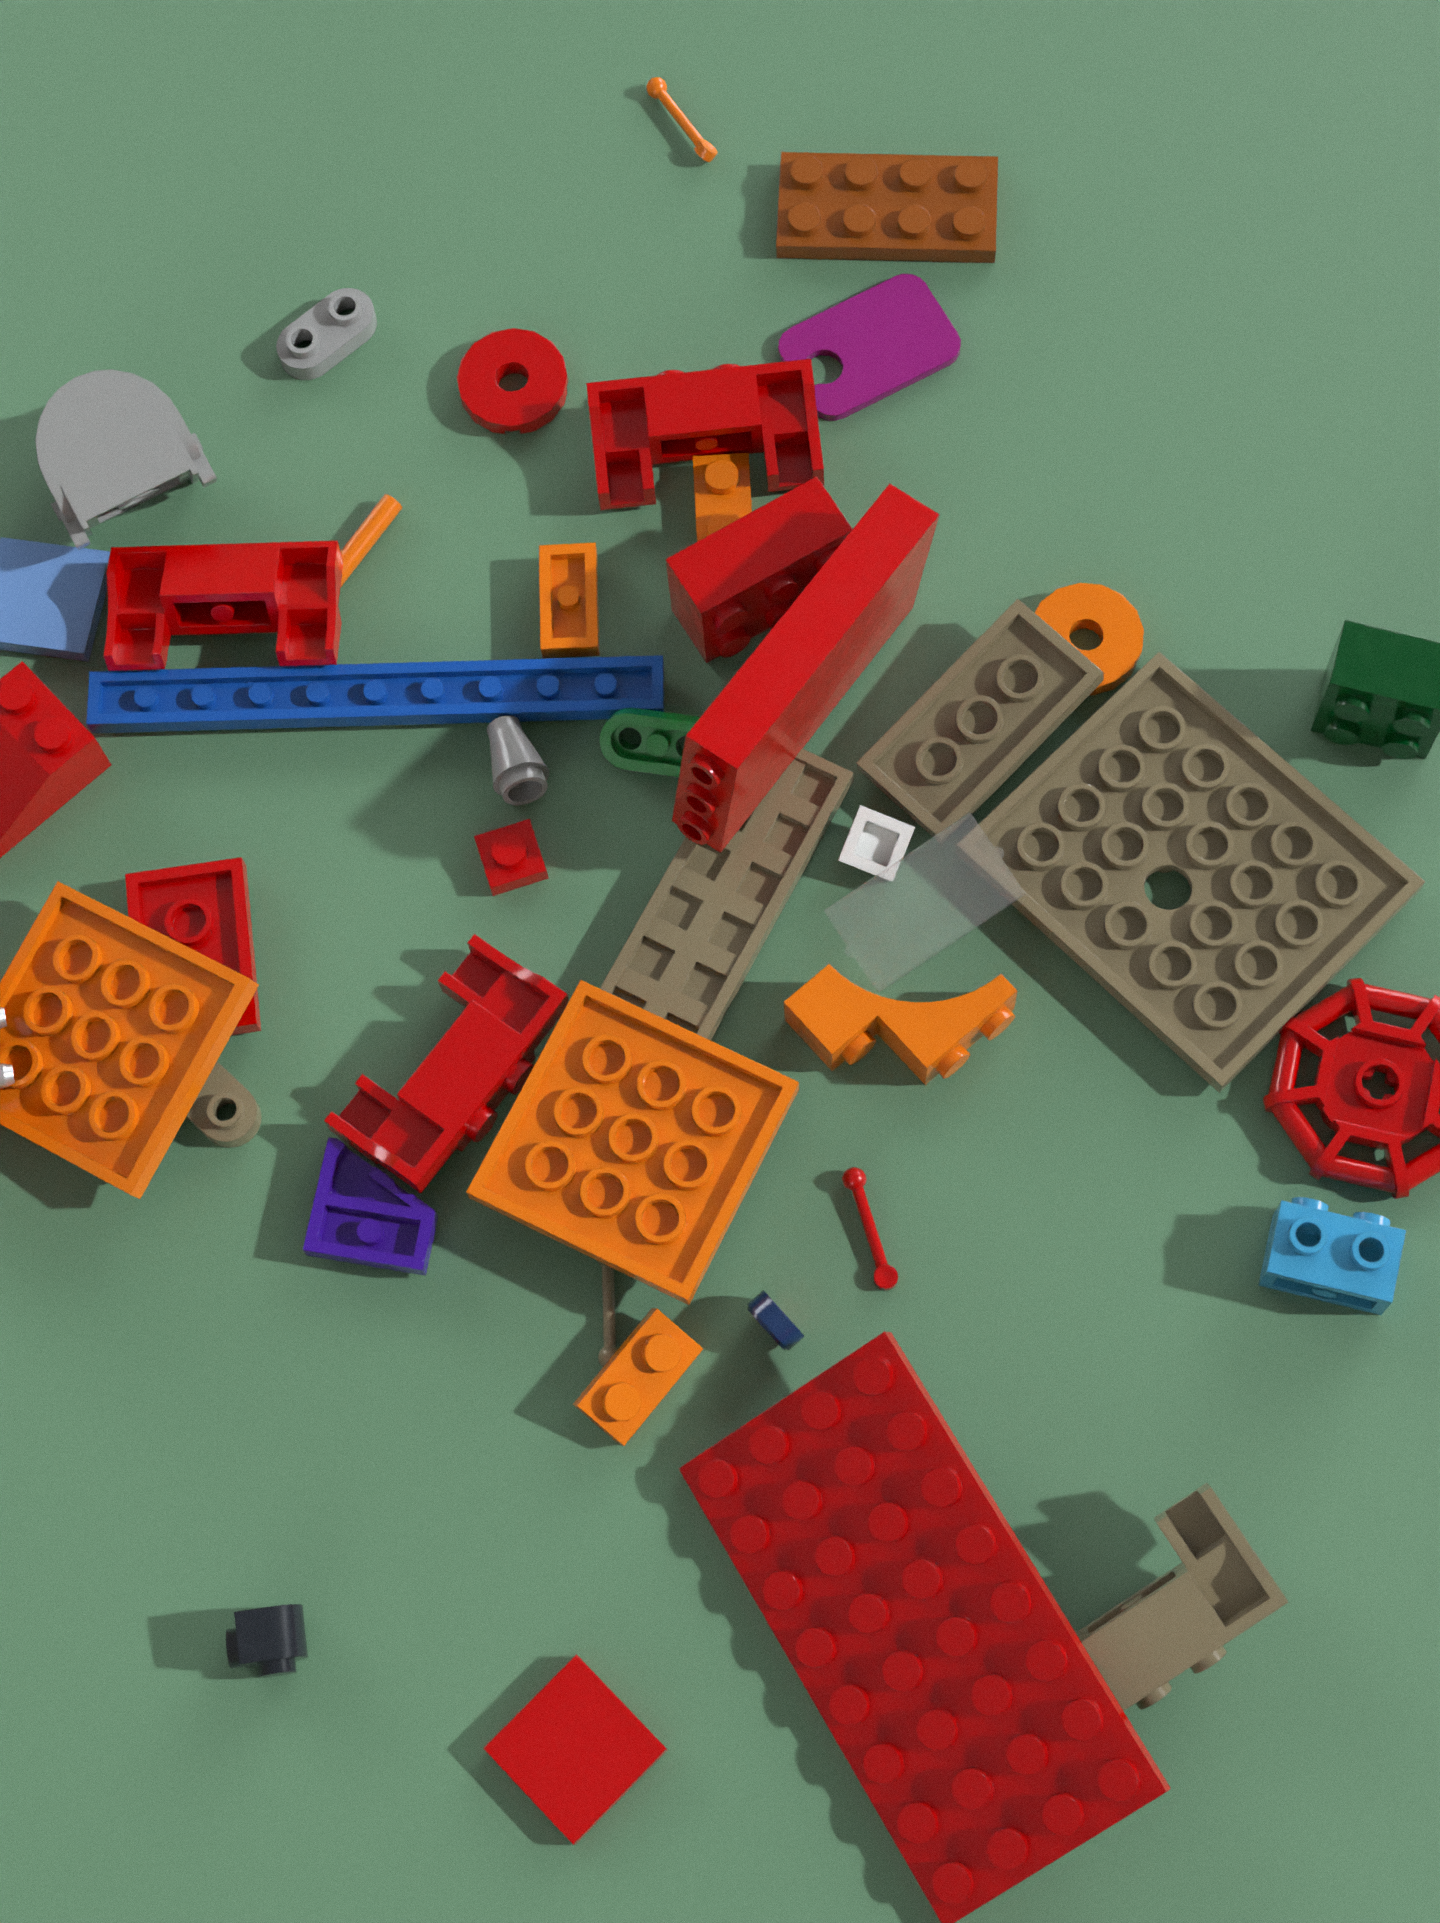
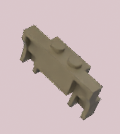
[1076,1482,1288,1711]

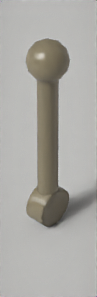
[597,1261,619,1367]

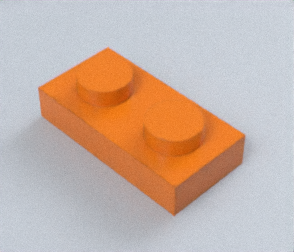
[693,453,752,542]
[539,542,600,659]
[573,1308,703,1446]

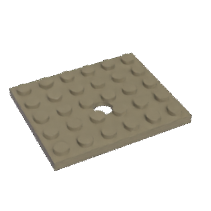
[956,652,1425,1093]

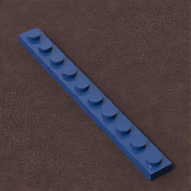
[86,655,665,733]

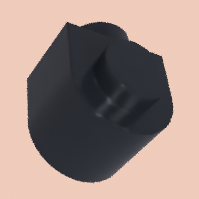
[226,1604,308,1678]

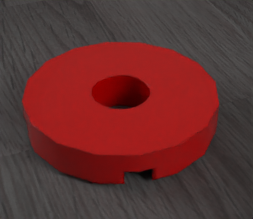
[457,328,568,434]

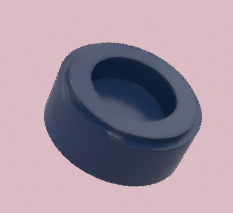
[747,1290,805,1351]

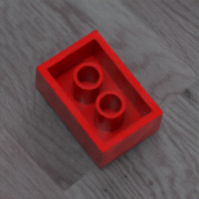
[666,476,853,663]

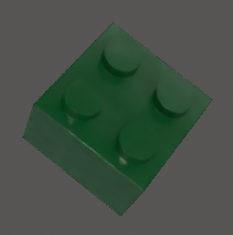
[1311,620,1440,759]

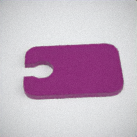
[778,273,961,421]

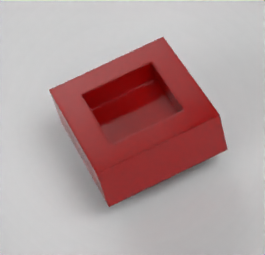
[474,818,549,896]

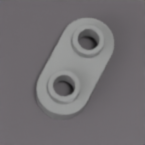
[276,288,377,380]

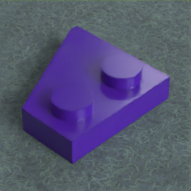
[303,1137,438,1276]

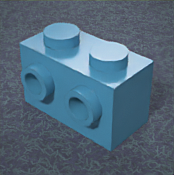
[1258,1197,1406,1315]

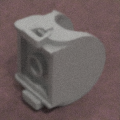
[35,369,217,550]

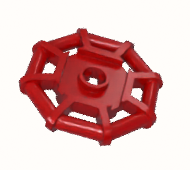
[1263,977,1440,1199]

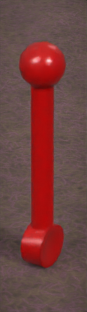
[842,1167,898,1291]

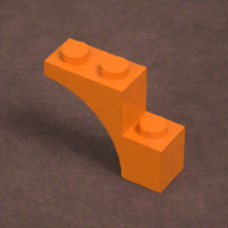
[784,964,1018,1085]

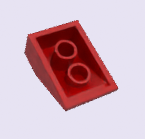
[0,661,112,858]

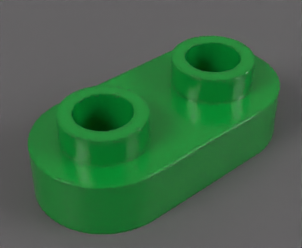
[599,708,699,777]

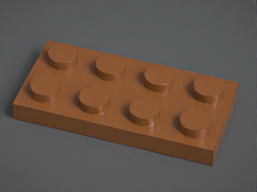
[776,152,998,263]

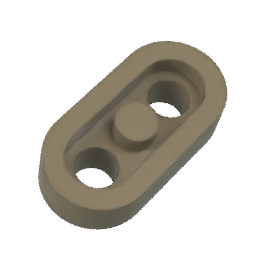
[186,1062,262,1148]

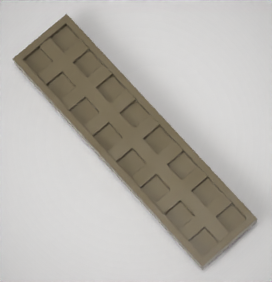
[600,749,854,1040]

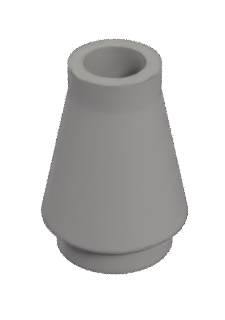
[486,716,549,805]

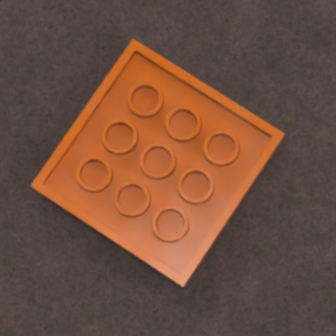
[0,881,259,1199]
[466,980,799,1305]

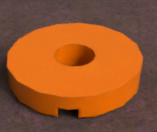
[1035,583,1144,696]

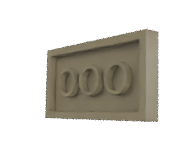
[856,599,1104,845]

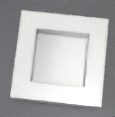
[838,805,915,882]

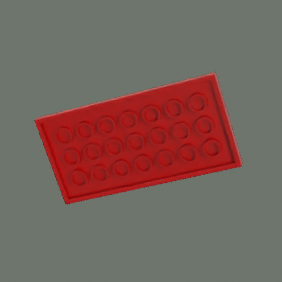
[678,1331,1171,1923]

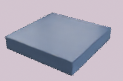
[0,537,110,662]

